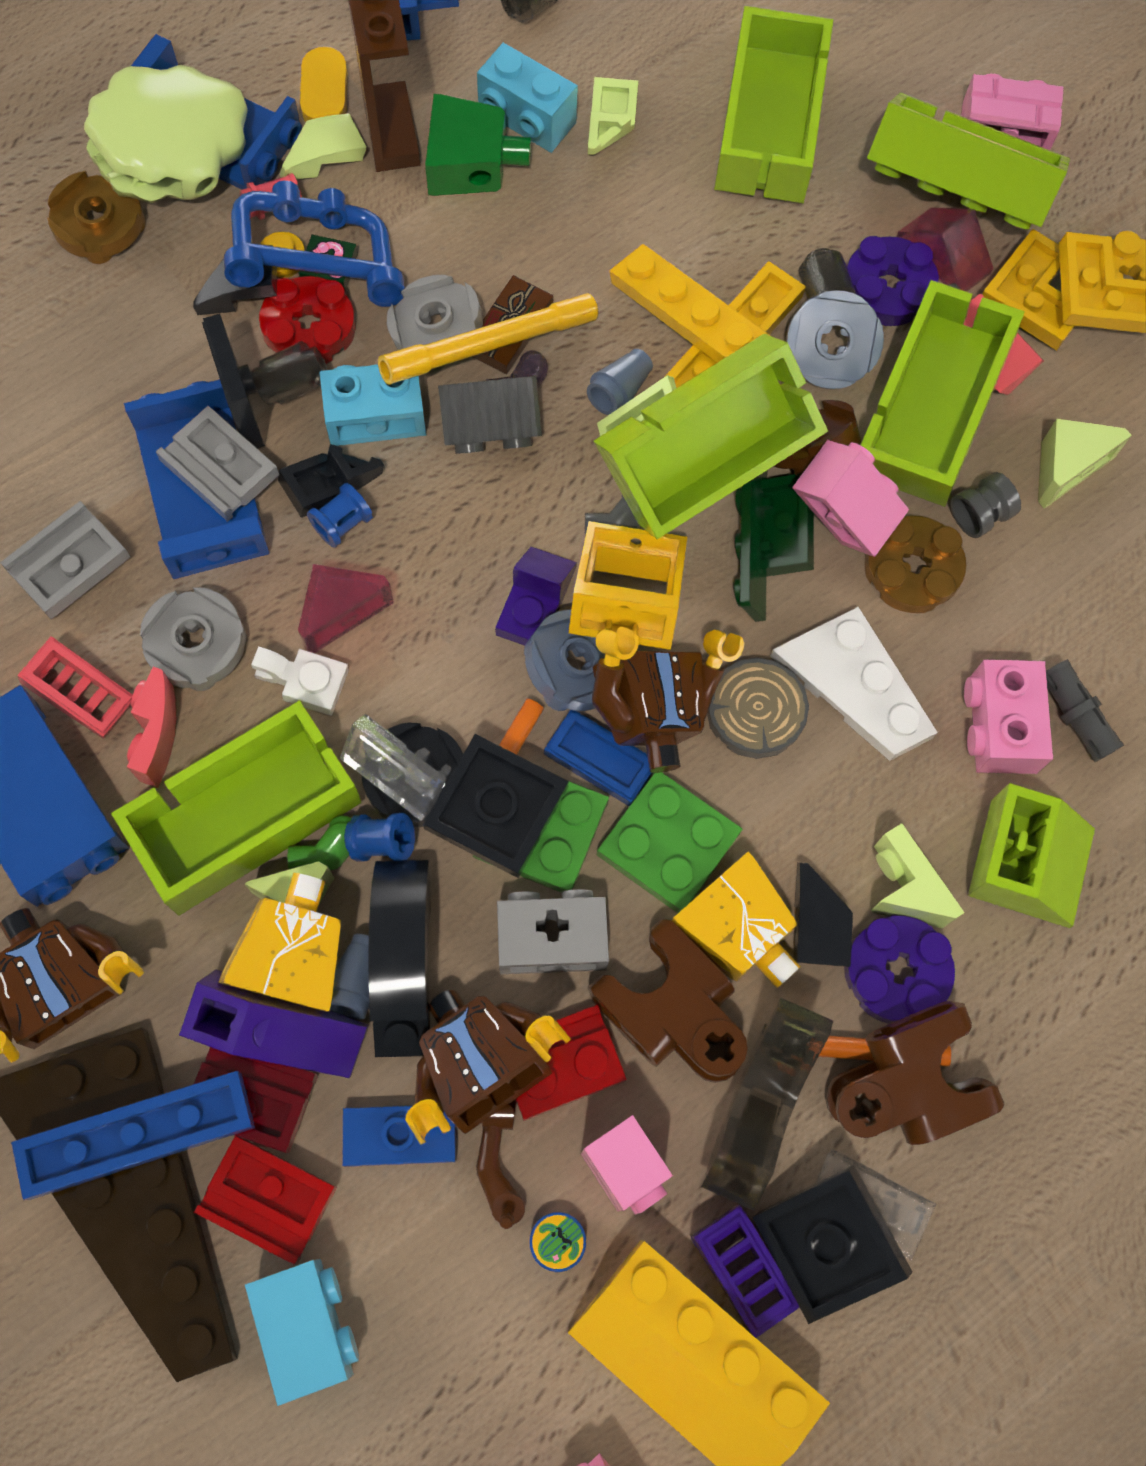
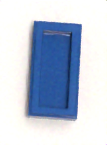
[544,710,652,807]

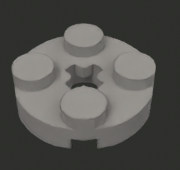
[387,275,483,350]
[140,588,247,691]

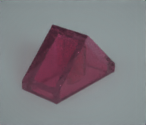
[896,208,994,292]
[298,564,394,654]

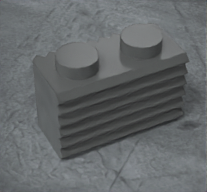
[438,376,542,454]

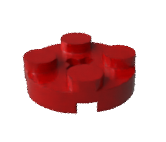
[259,276,356,368]

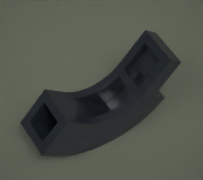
[368,860,431,1057]

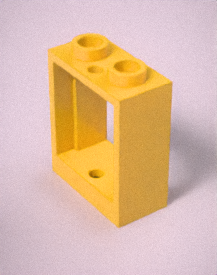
[568,521,687,650]

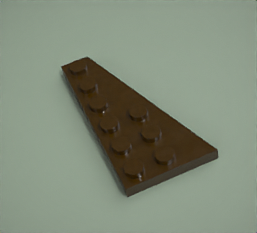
[0,1028,238,1382]

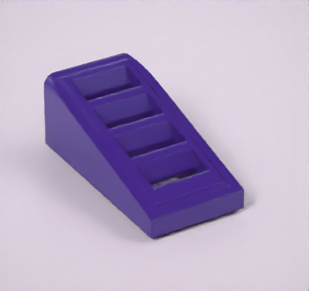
[690,1205,800,1338]

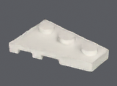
[770,607,938,761]

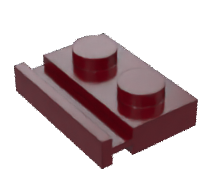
[193,1047,318,1154]

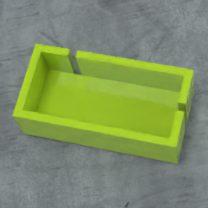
[714,6,834,203]
[867,92,1070,229]
[861,280,1025,507]
[594,334,828,539]
[111,700,362,916]

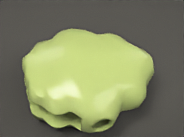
[84,65,248,203]

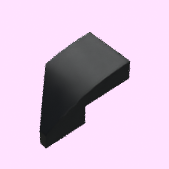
[193,245,277,315]
[278,444,384,518]
[794,862,853,967]

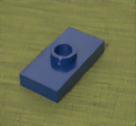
[342,1106,456,1167]

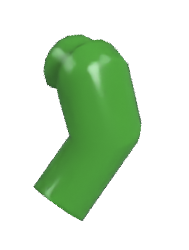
[287,815,351,871]

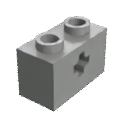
[497,889,609,975]

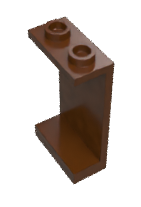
[348,0,421,172]

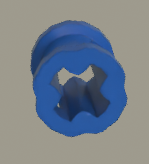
[307,483,373,548]
[344,813,415,862]

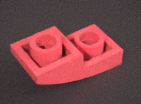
[127,666,177,788]

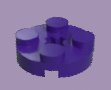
[843,236,939,326]
[844,915,955,1024]

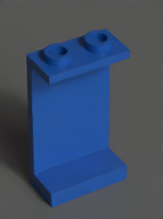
[131,34,302,190]
[124,379,270,580]
[0,685,129,907]

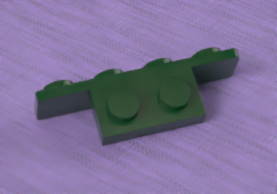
[734,470,814,622]

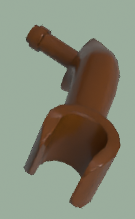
[476,1100,525,1229]

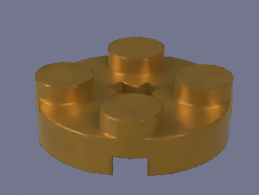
[47,171,146,264]
[864,516,967,614]

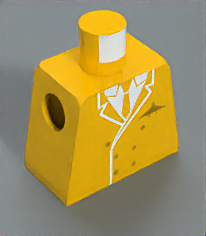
[672,851,801,988]
[219,873,341,1012]

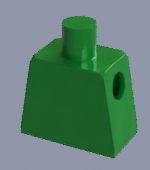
[425,94,531,196]

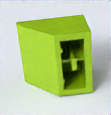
[968,783,1095,928]

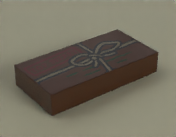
[472,275,553,375]

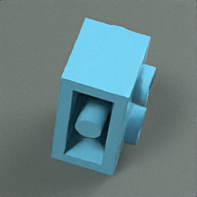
[477,42,578,153]
[320,365,426,446]
[245,1259,359,1406]

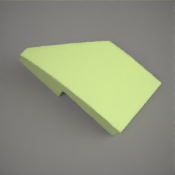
[588,77,638,155]
[280,113,367,179]

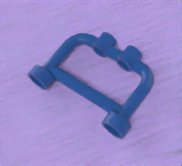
[224,181,405,307]

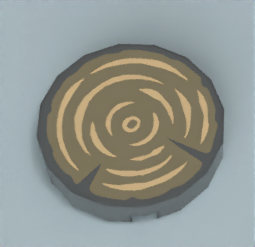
[707,658,809,759]

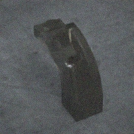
[701,998,833,1211]

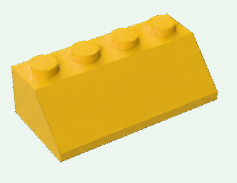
[568,1240,830,1466]

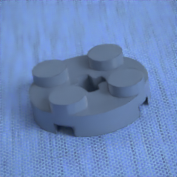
[786,290,884,389]
[524,609,605,711]

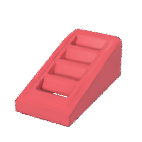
[17,636,132,739]

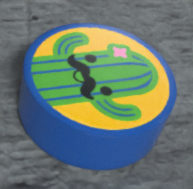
[530,1212,586,1272]

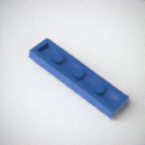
[11,1071,255,1200]

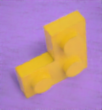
[982,229,1075,351]
[1059,232,1146,333]

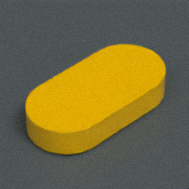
[300,47,348,122]

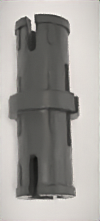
[1046,659,1124,762]

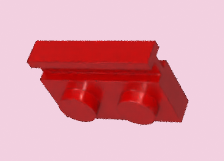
[516,1005,627,1121]
[194,1136,337,1265]

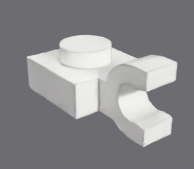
[251,646,349,716]

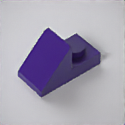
[495,547,577,646]

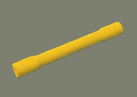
[378,293,598,385]

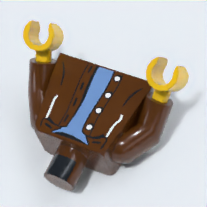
[592,626,744,773]
[0,908,144,1062]
[405,990,571,1145]

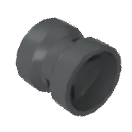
[951,472,1021,538]

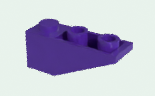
[179,969,369,1078]

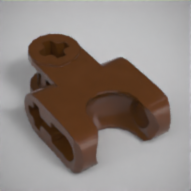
[588,919,748,1083]
[825,1001,1004,1145]

